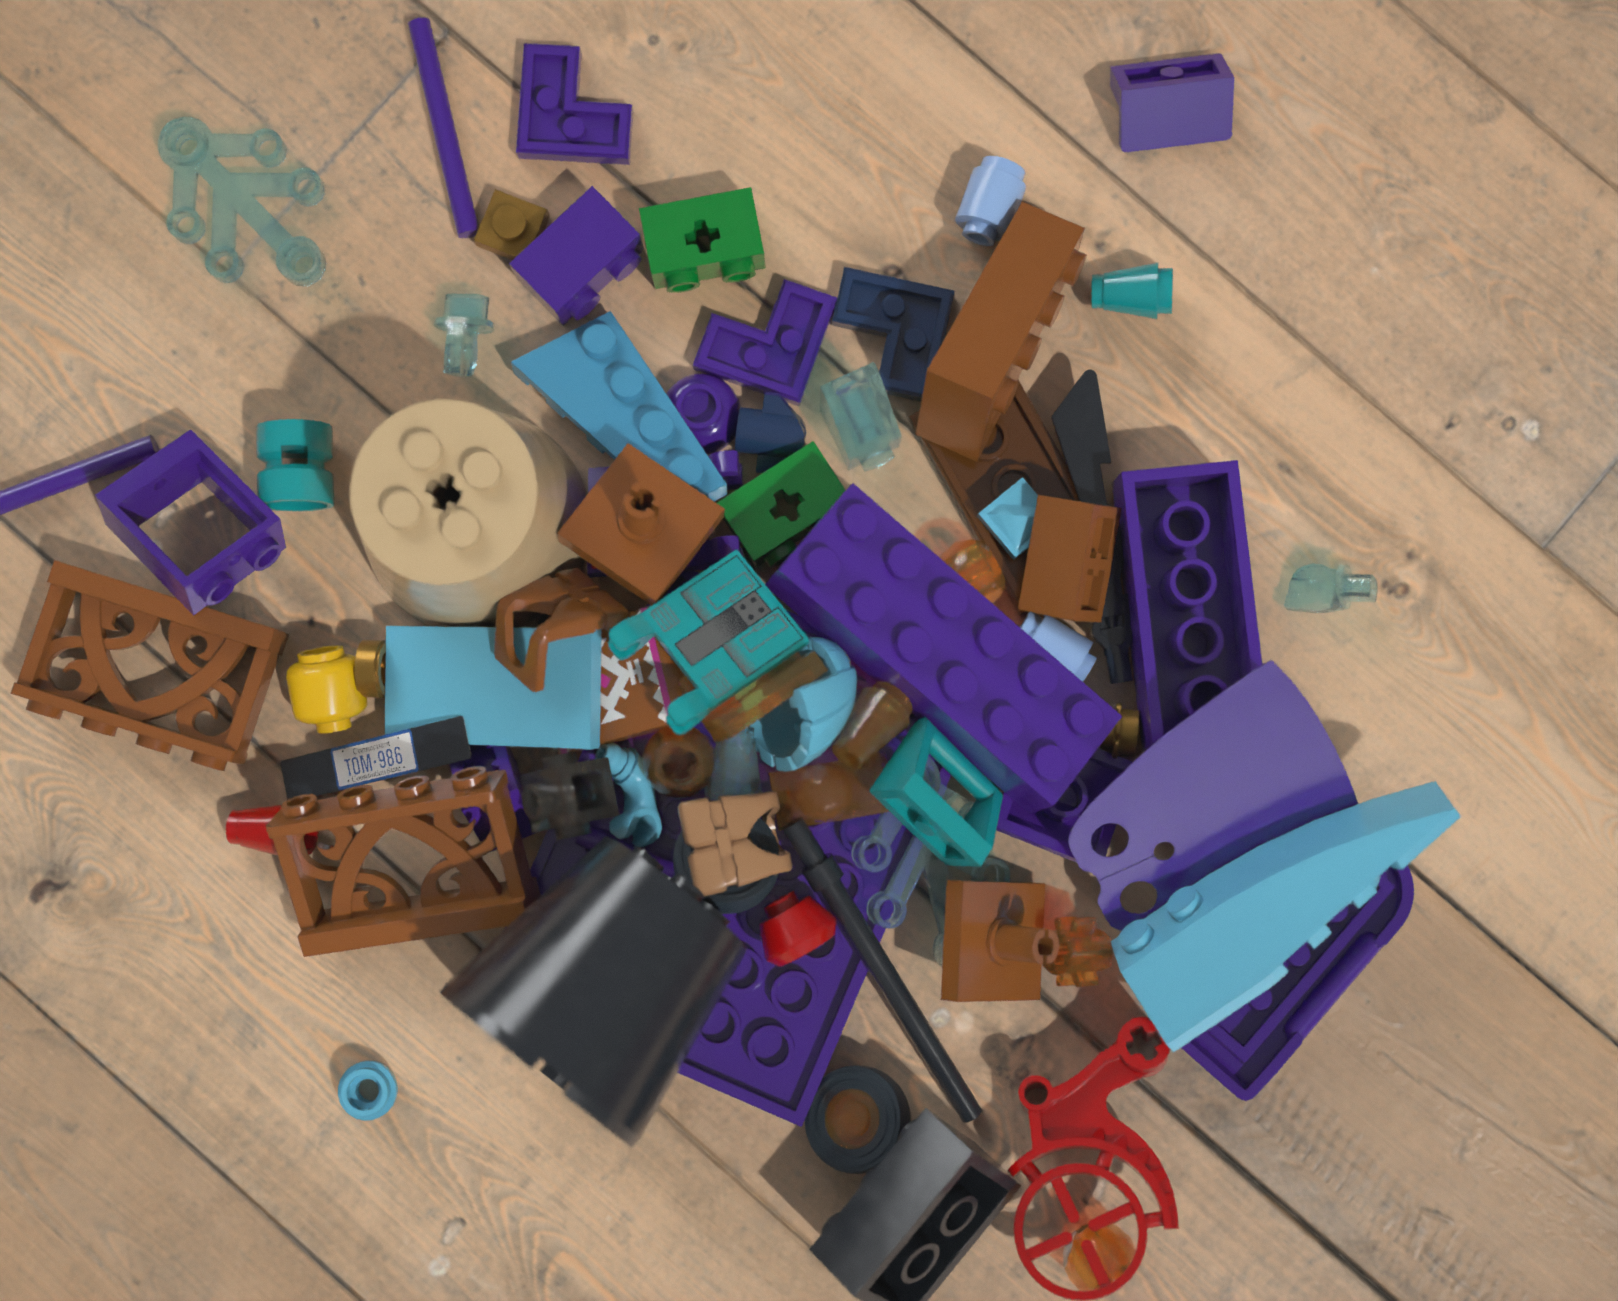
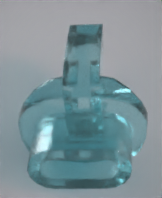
[434,294,494,377]
[1284,563,1378,613]

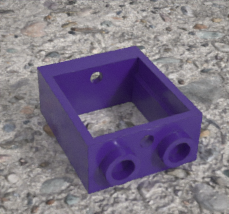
[95,429,286,616]

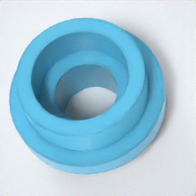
[338,1060,398,1121]

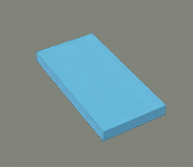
[385,626,601,749]

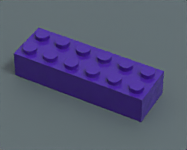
[1112,460,1263,753]
[765,483,1122,814]

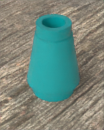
[1092,262,1173,319]

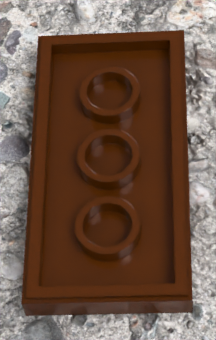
[908,380,1079,615]

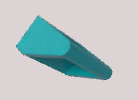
[869,717,1003,867]

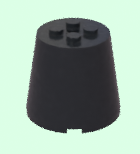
[439,836,747,1148]

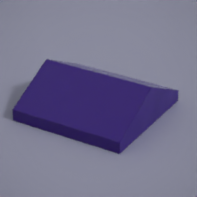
[996,748,1133,863]

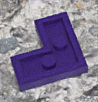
[516,43,633,165]
[693,279,837,407]

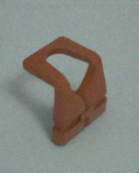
[494,568,629,692]

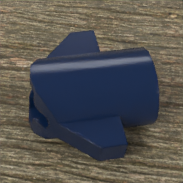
[735,392,807,473]

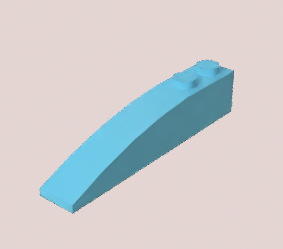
[1110,781,1461,1053]

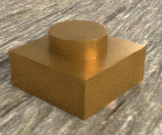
[474,189,550,260]

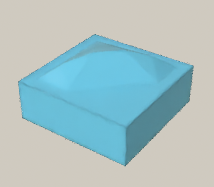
[977,477,1038,560]

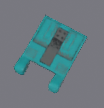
[608,549,810,735]

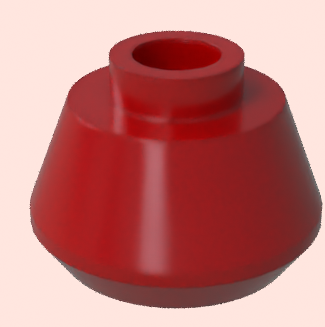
[759,891,837,967]

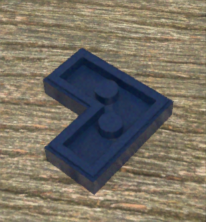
[832,267,955,402]

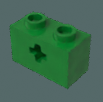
[639,187,765,293]
[717,441,845,568]

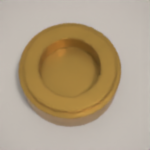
[355,640,386,698]

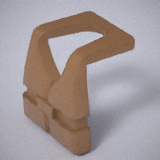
[677,791,793,897]

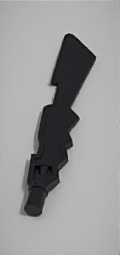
[1051,369,1133,684]

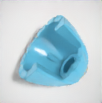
[731,637,857,772]

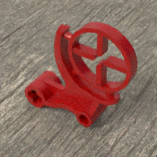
[1007,1016,1179,1301]

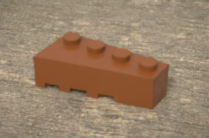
[915,202,1087,462]

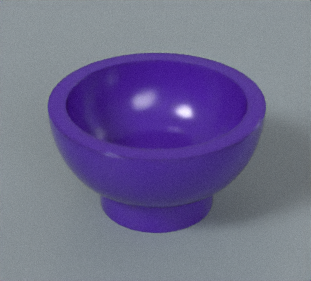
[666,374,741,455]

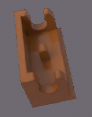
[1018,495,1122,622]

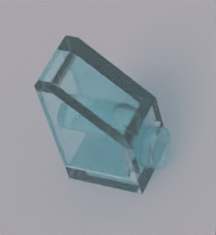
[820,362,902,472]

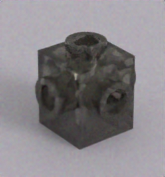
[521,752,619,840]

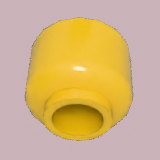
[286,645,368,733]

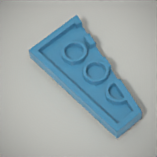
[511,311,727,501]

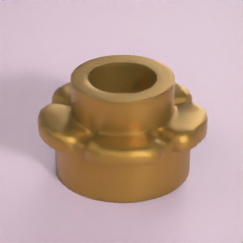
[1100,702,1139,759]

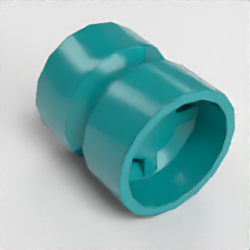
[256,419,334,512]

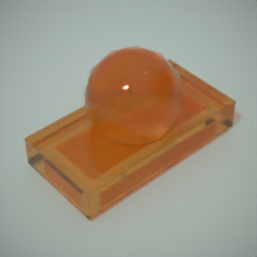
[769,753,890,831]

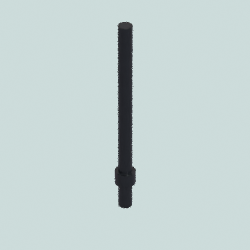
[782,816,983,1123]

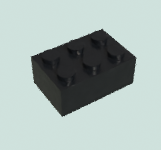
[809,1108,1022,1301]

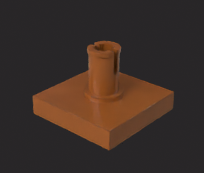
[557,443,725,606]
[941,880,1059,1002]

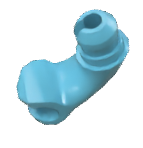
[595,742,662,848]

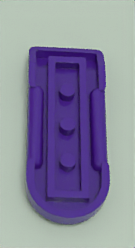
[1181,865,1414,1101]

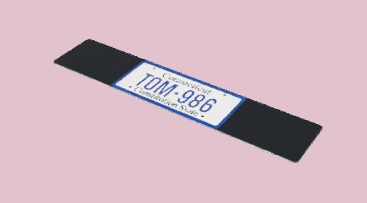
[280,716,471,800]

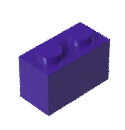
[509,186,644,326]

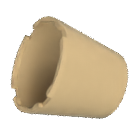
[350,399,587,628]

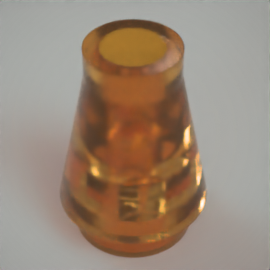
[832,681,913,769]

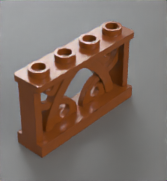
[11,560,289,771]
[266,766,541,957]

